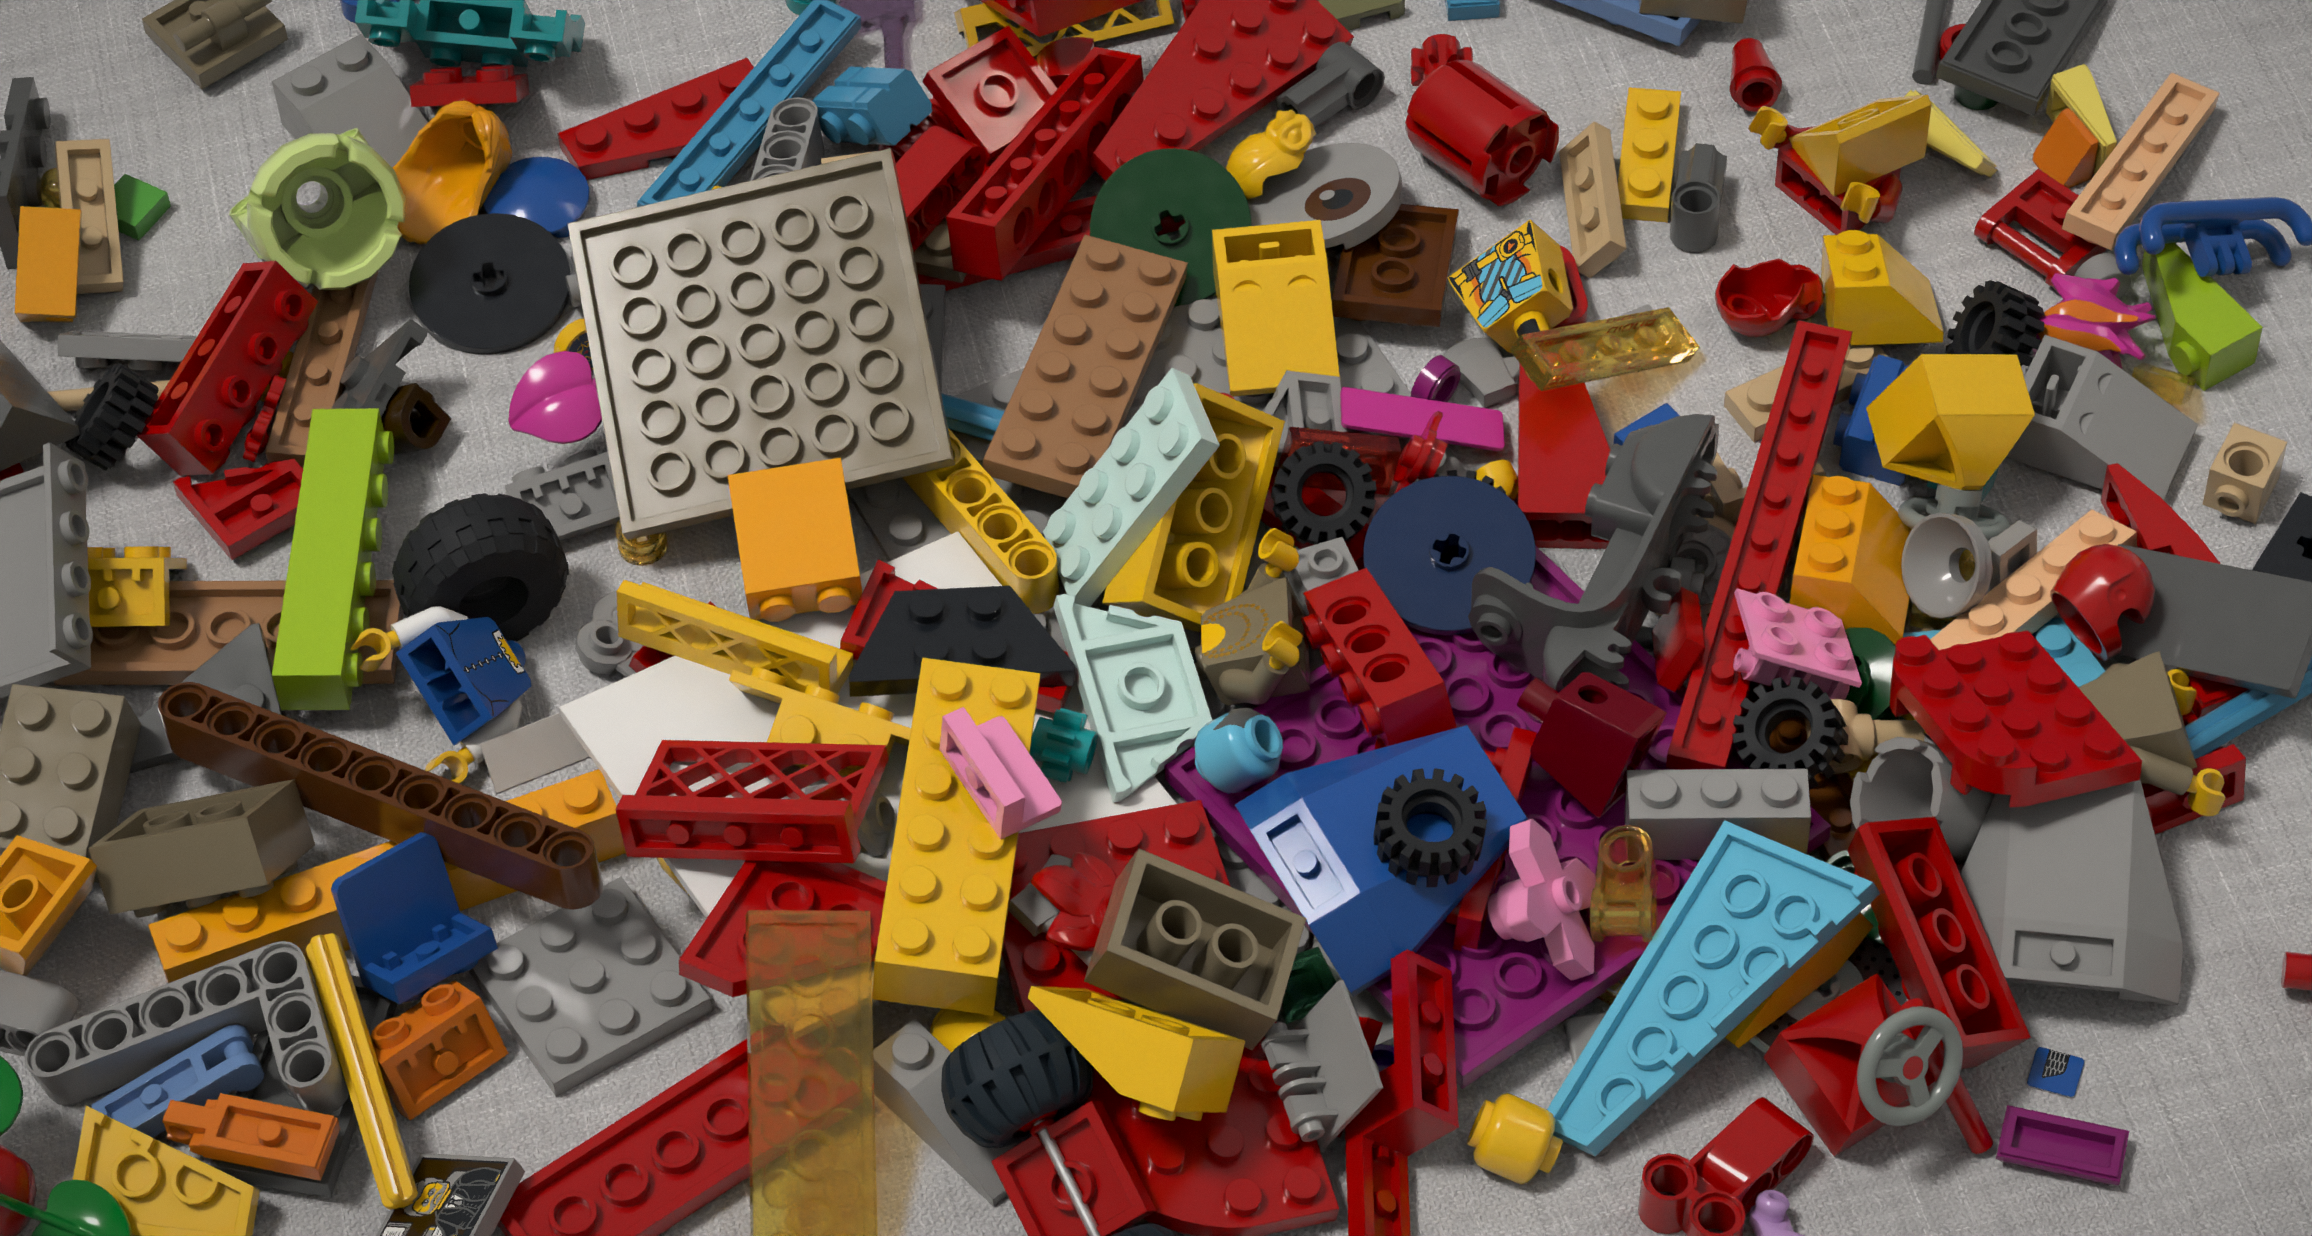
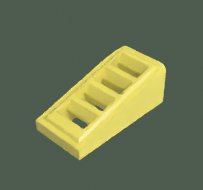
[2046,64,2117,175]
[1904,90,1997,178]

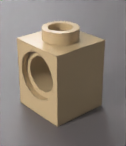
[2202,422,2287,524]

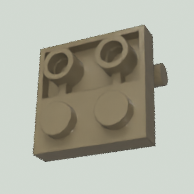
[142,0,288,89]

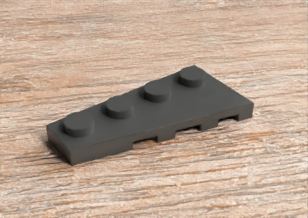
[0,77,51,269]

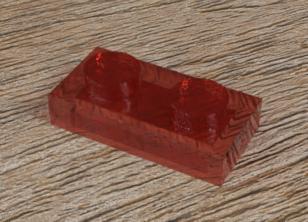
[1277,427,1401,495]

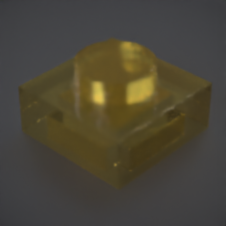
[2132,362,2196,406]

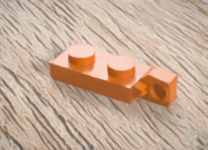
[162,1093,340,1181]

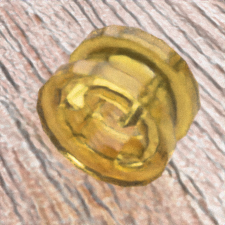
[615,519,668,566]

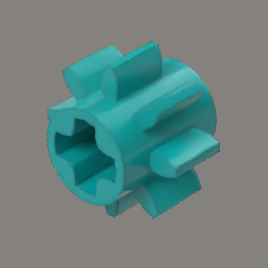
[1030,708,1098,783]

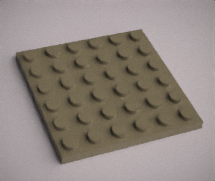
[567,148,955,540]

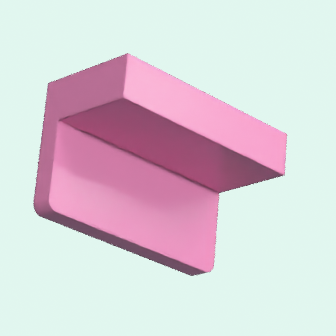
[939,707,1062,840]

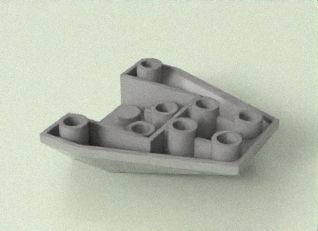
[1960,780,2183,1005]

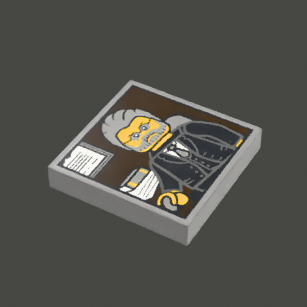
[376,1153,525,1236]

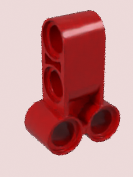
[1638,1097,1814,1236]

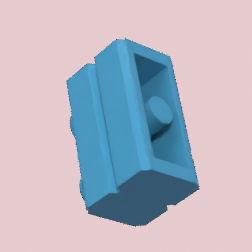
[812,66,932,146]

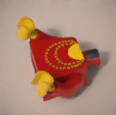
[1748,106,1903,235]

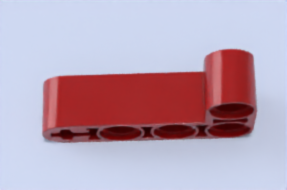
[896,125,986,252]

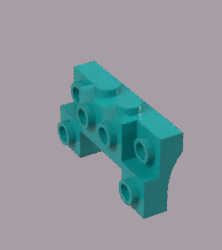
[355,0,585,67]

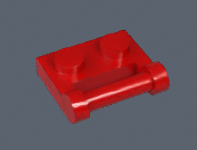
[1974,169,2107,291]

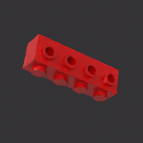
[136,261,318,476]

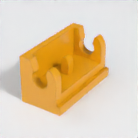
[15,206,82,323]

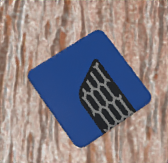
[2027,1047,2084,1097]

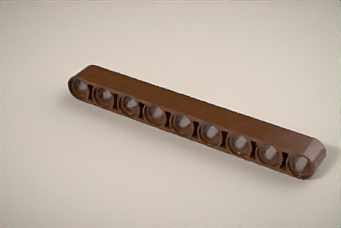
[158,682,603,910]

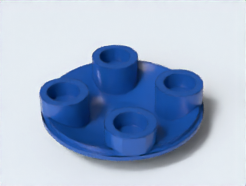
[484,157,589,238]

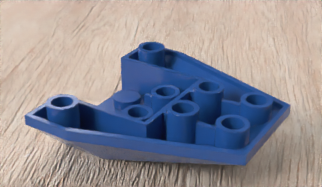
[1235,725,1528,997]

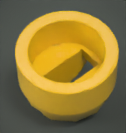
[1475,460,1518,501]

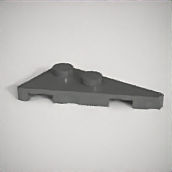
[129,623,284,774]

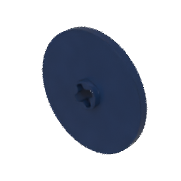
[1363,476,1536,635]

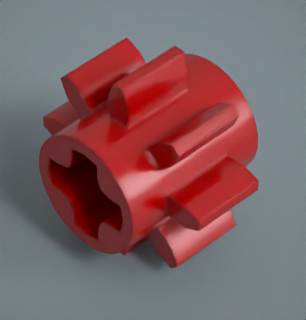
[1411,34,1473,86]

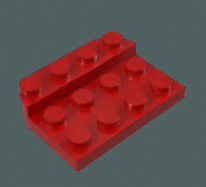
[1889,630,2142,807]

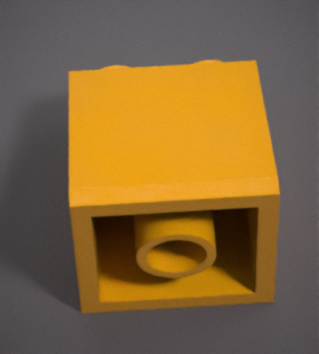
[727,457,862,622]

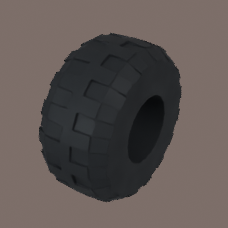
[392,493,569,642]

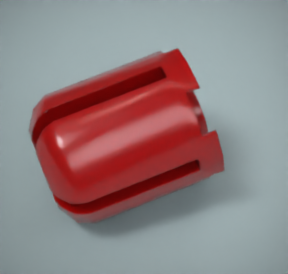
[1405,60,1559,206]

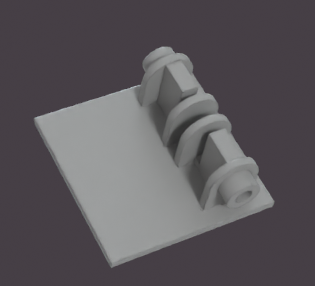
[1261,980,1383,1150]

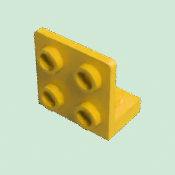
[87,546,187,627]

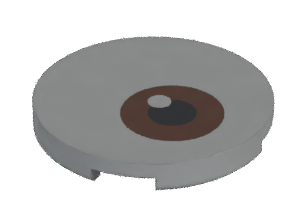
[1247,143,1402,250]

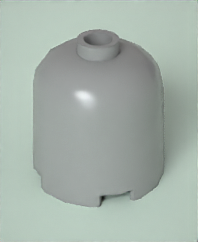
[1850,737,1995,865]

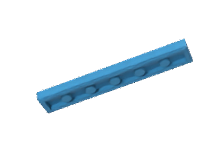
[637,0,861,207]

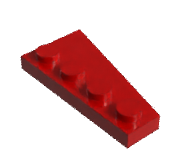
[557,58,754,180]

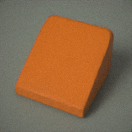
[2032,108,2099,189]

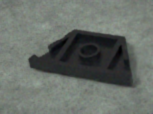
[849,586,1075,697]

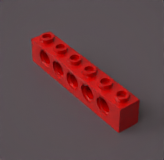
[946,47,1144,281]

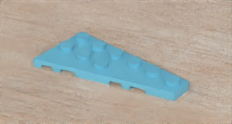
[1547,820,1881,1156]

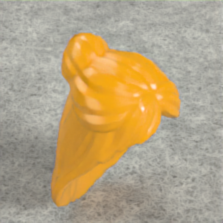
[392,101,513,245]

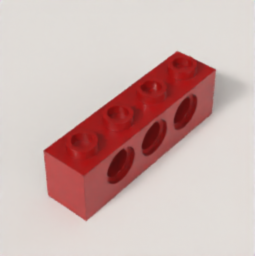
[1301,567,1457,747]

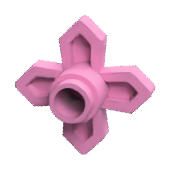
[1488,819,1596,981]

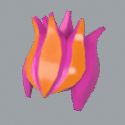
[2032,273,2156,369]

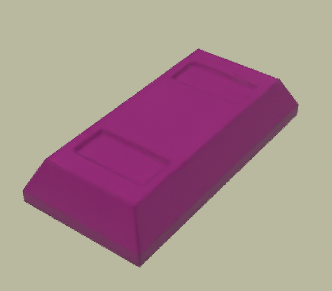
[1996,1105,2130,1185]

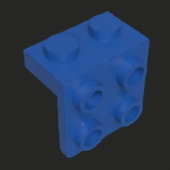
[331,832,498,1004]

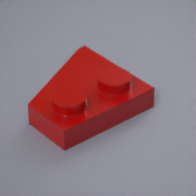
[173,459,303,560]

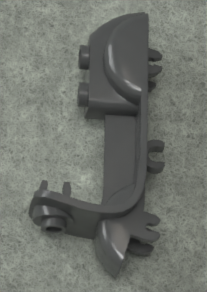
[1468,414,1719,692]

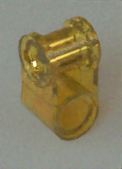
[1590,825,1659,942]

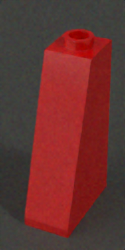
[1517,356,1611,549]

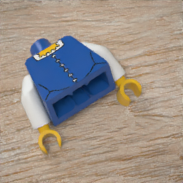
[351,606,531,783]

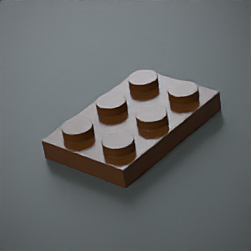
[1332,204,1459,327]

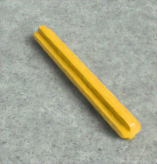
[306,933,418,1210]

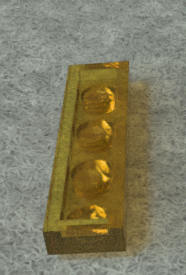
[1510,307,1700,391]

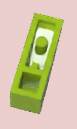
[2141,243,2263,391]

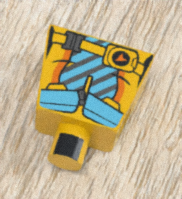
[1447,219,1573,357]

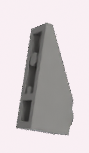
[868,1019,1022,1207]

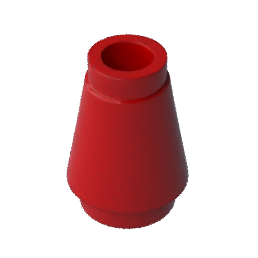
[1730,38,1782,112]

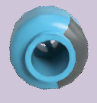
[1194,708,1283,794]

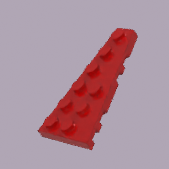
[1090,0,1354,181]

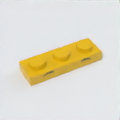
[1618,87,1681,223]

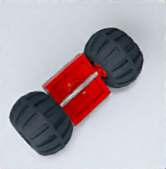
[941,1010,1176,1236]

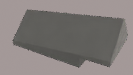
[0,340,81,471]

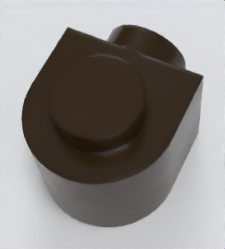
[381,383,451,455]

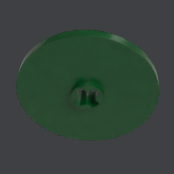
[1090,148,1252,308]

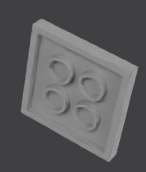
[469,877,712,1097]

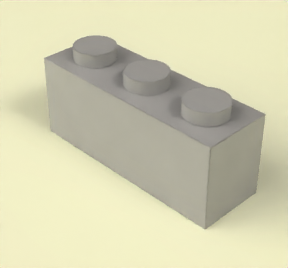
[1624,769,1811,860]

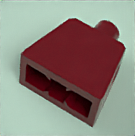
[1517,672,1667,818]

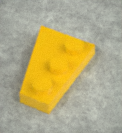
[73,1106,260,1236]

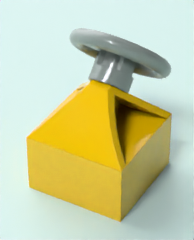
[1866,354,2035,541]

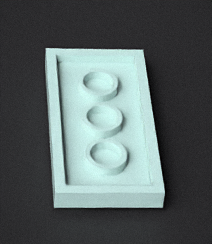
[1043,368,1220,607]

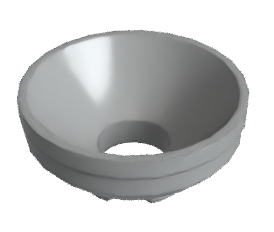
[1901,513,1993,618]

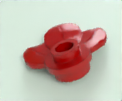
[1391,411,1448,494]
[1030,852,1117,951]

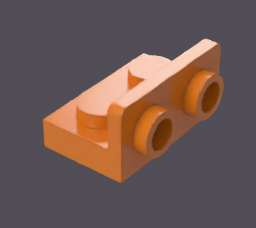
[370,981,509,1121]

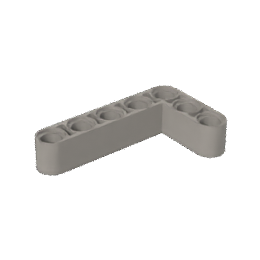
[25,941,349,1114]

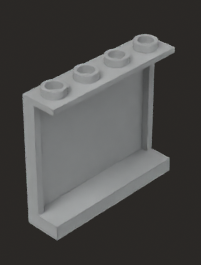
[0,443,93,699]

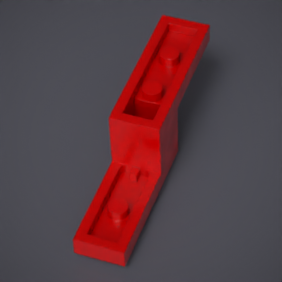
[1345,949,1459,1236]

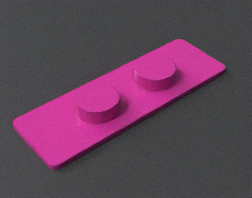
[1340,387,1505,451]

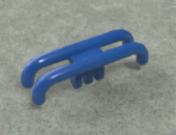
[2114,197,2312,277]

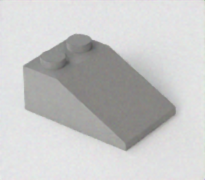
[272,34,428,167]

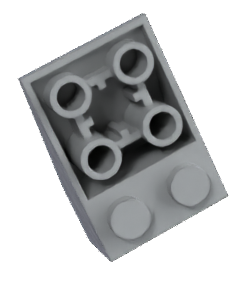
[2006,335,2198,501]

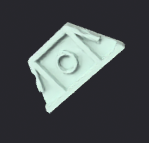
[1053,594,1212,803]

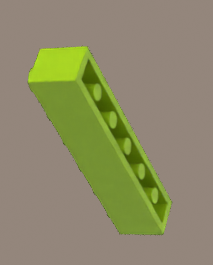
[272,408,394,710]

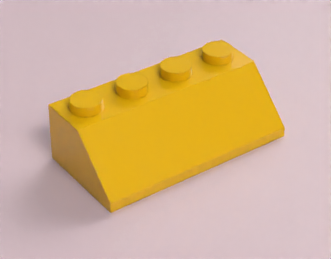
[1102,383,1285,632]

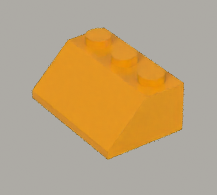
[1789,475,1912,645]

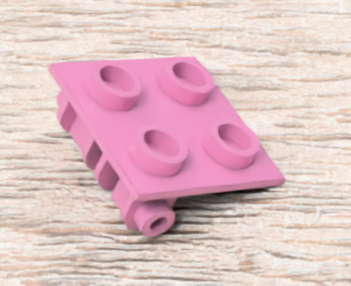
[1733,588,1862,700]

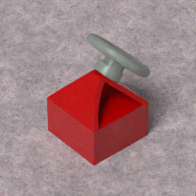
[1763,973,1963,1157]

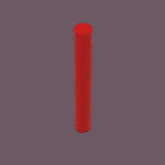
[1900,998,1993,1154]

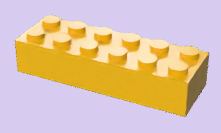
[872,658,1040,1015]

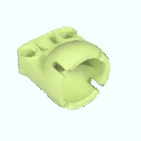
[229,128,406,290]

